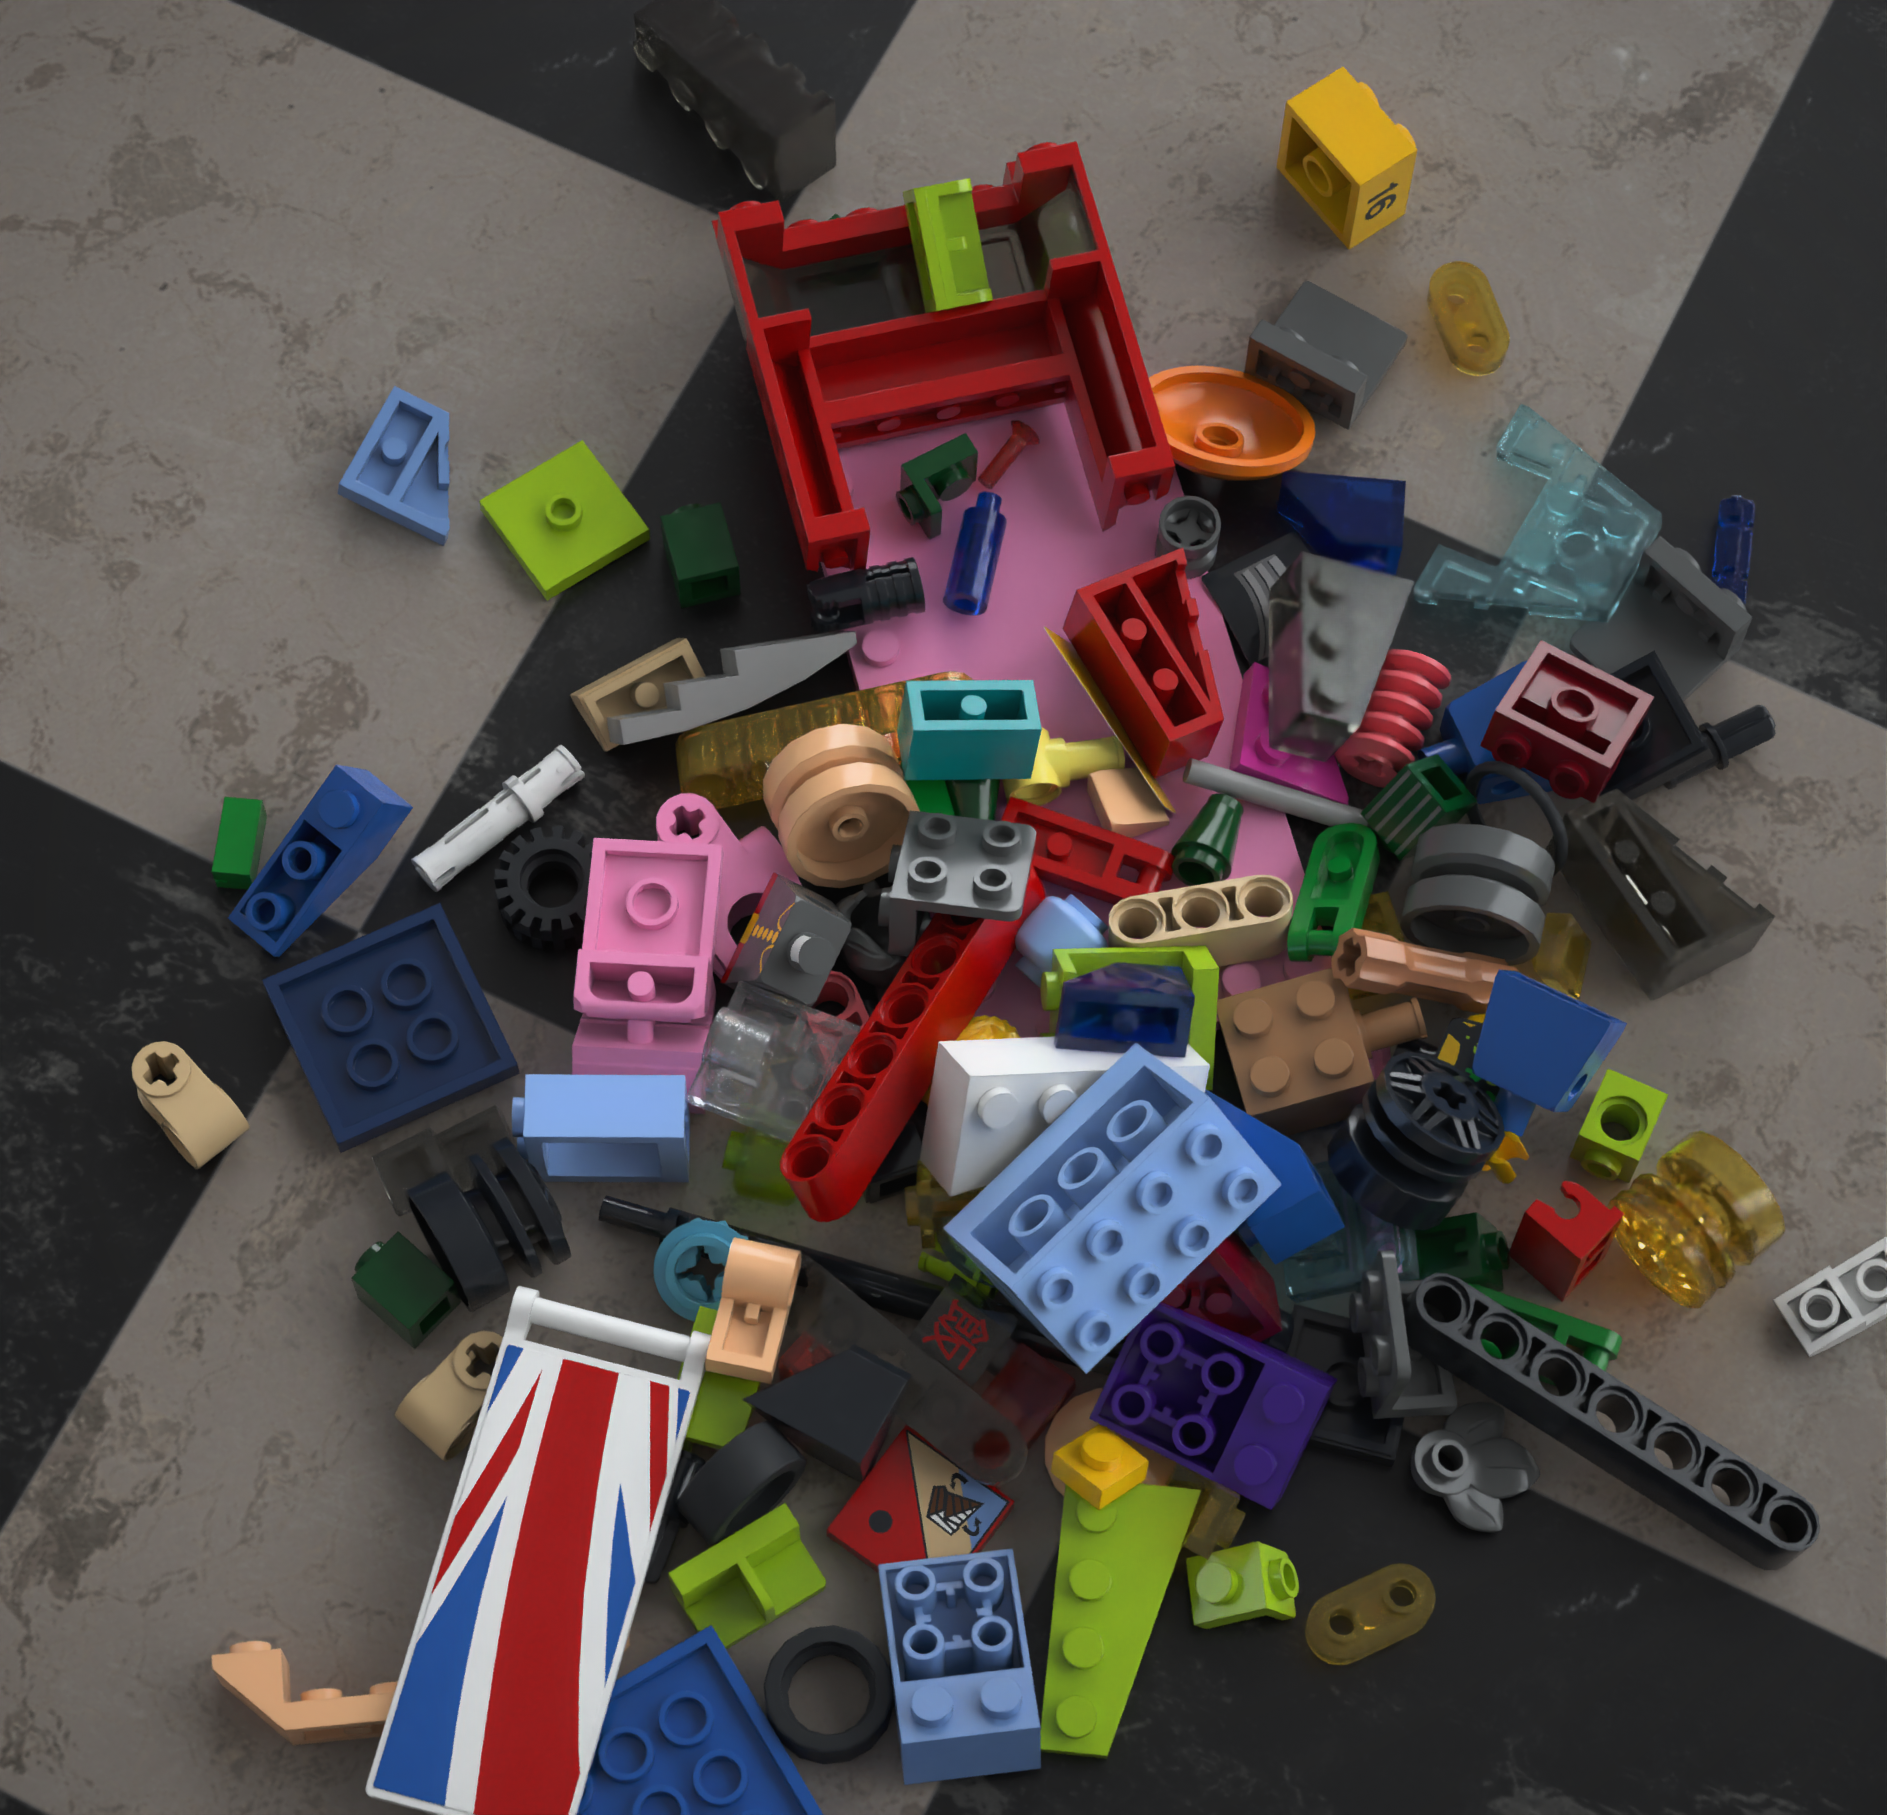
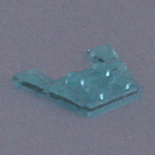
[1414,404,1662,623]

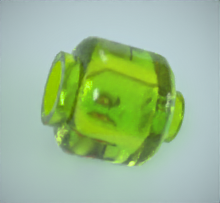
[721,1114,801,1207]

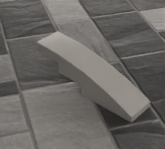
[607,630,857,745]

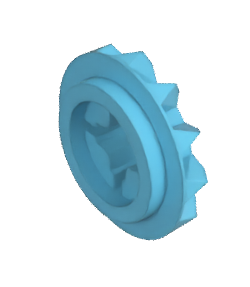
[654,1217,748,1322]

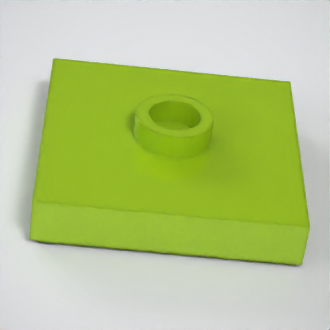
[479,440,650,601]

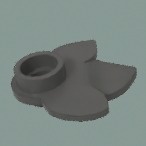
[1411,1402,1540,1532]

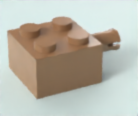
[1217,967,1428,1136]

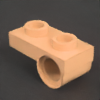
[705,1237,801,1384]

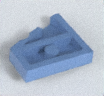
[338,386,450,546]

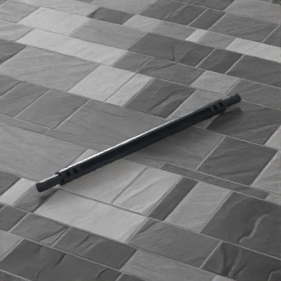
[598,1195,1126,1376]

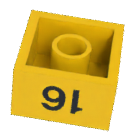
[1276,66,1417,250]

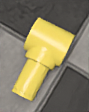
[1002,727,1125,806]

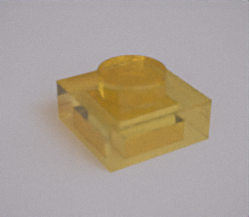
[1532,913,1592,999]

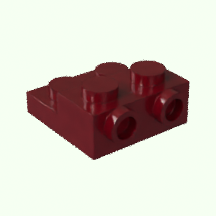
[1480,640,1654,804]

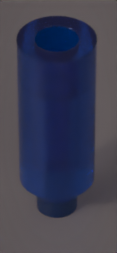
[943,492,1007,615]

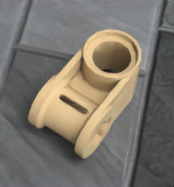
[132,1041,250,1169]
[395,1331,503,1462]

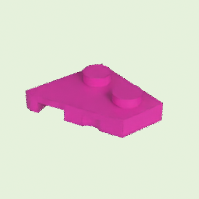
[1229,662,1349,805]

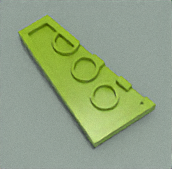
[1040,1484,1201,1759]

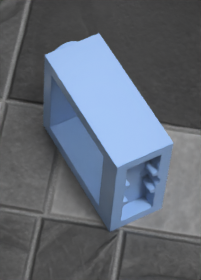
[512,1074,690,1182]

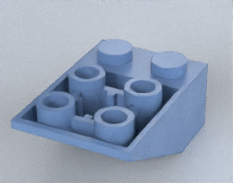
[878,1549,1041,1785]

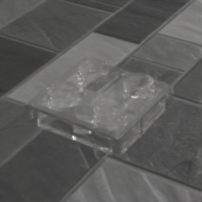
[688,980,861,1142]

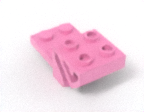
[572,838,724,1114]

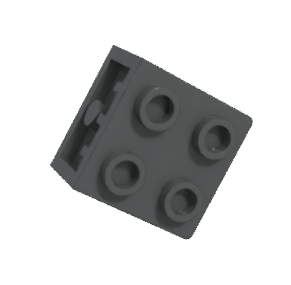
[1244,281,1407,430]

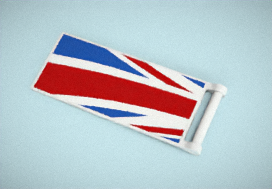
[365,1286,711,1815]

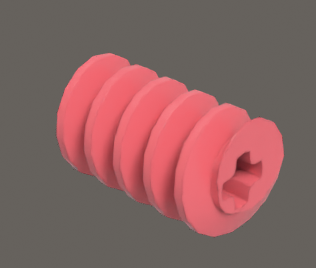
[1334,649,1452,788]

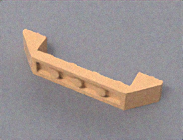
[212,1635,630,1745]

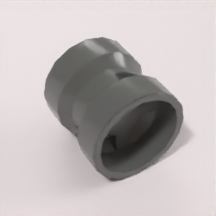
[1155,496,1221,579]

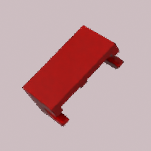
[1509,1181,1624,1302]

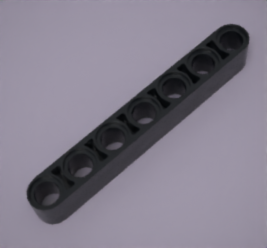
[1402,1273,1820,1570]

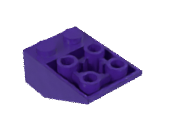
[1089,1302,1338,1510]

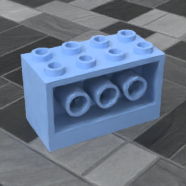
[943,1043,1282,1374]

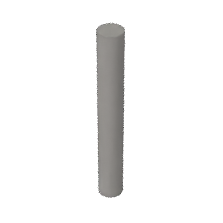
[1183,758,1368,827]

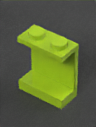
[1039,945,1219,1090]

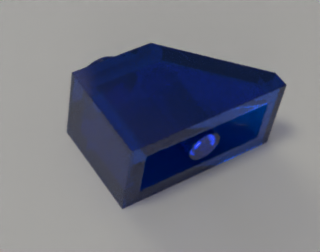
[1277,471,1406,578]
[1054,962,1195,1058]

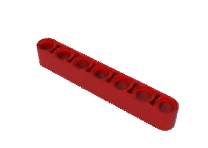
[780,864,1046,1222]

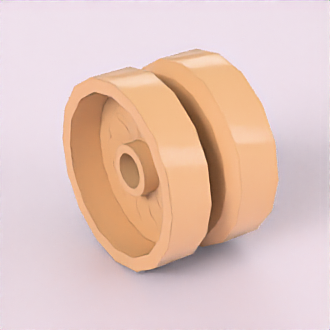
[763,724,920,888]

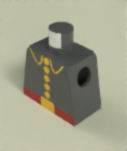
[720,872,852,1011]

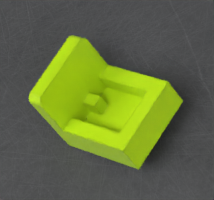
[1186,1541,1299,1629]

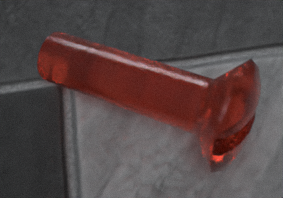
[978,420,1040,489]

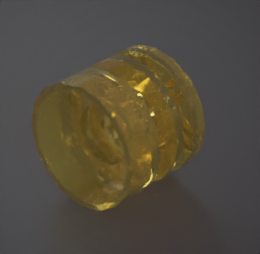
[1607,1131,1786,1308]

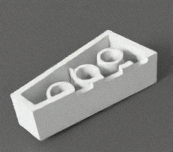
[919,1031,1210,1197]

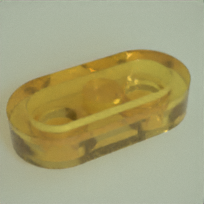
[1427,261,1510,376]
[1305,1563,1436,1665]

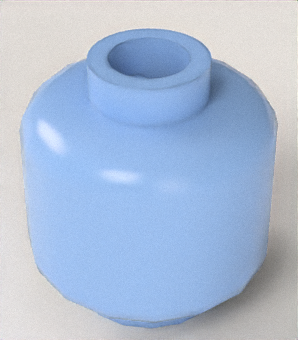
[1015,894,1108,989]

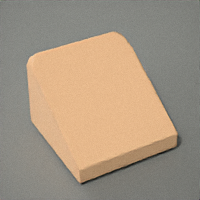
[1087,768,1169,838]

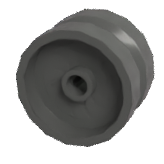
[1400,824,1555,966]

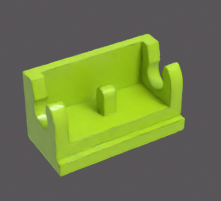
[902,178,993,313]

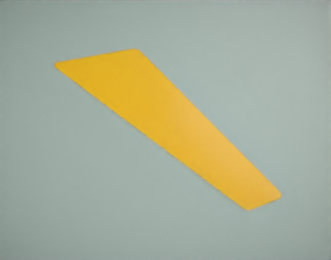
[1044,626,1176,814]

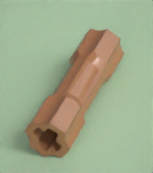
[1331,928,1518,1014]

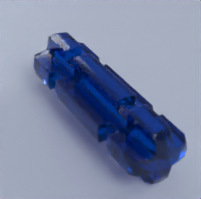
[1711,495,1756,606]

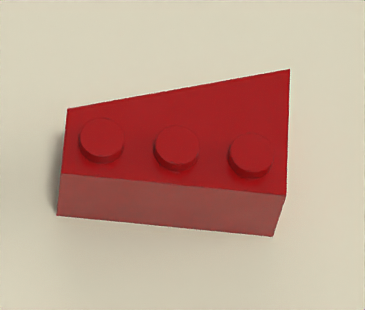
[1062,548,1224,779]

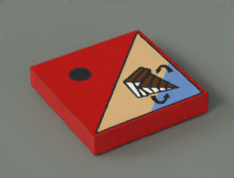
[826,1425,1015,1573]

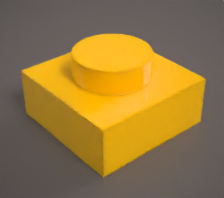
[1050,1424,1149,1510]

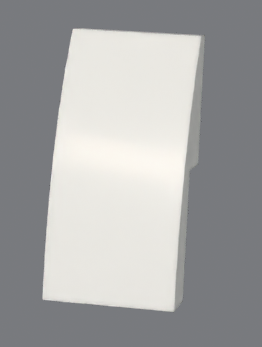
[1773,1237,1887,1358]

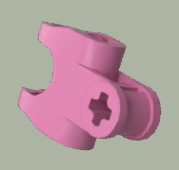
[656,793,802,979]

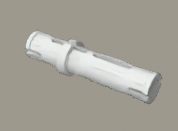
[411,745,585,892]

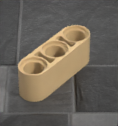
[1108,875,1293,967]

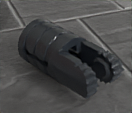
[807,557,925,633]

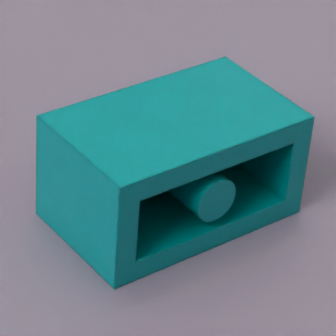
[897,680,1042,780]

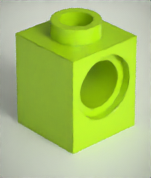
[1569,1068,1669,1183]

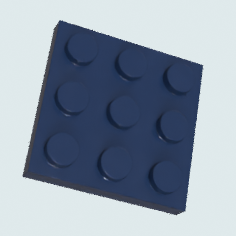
[262,903,520,1153]

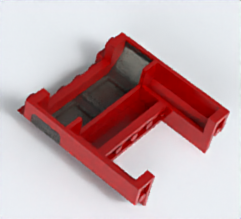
[712,141,1175,572]

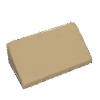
[570,638,706,752]

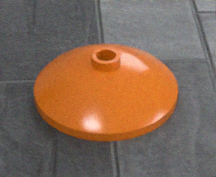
[1149,366,1315,481]

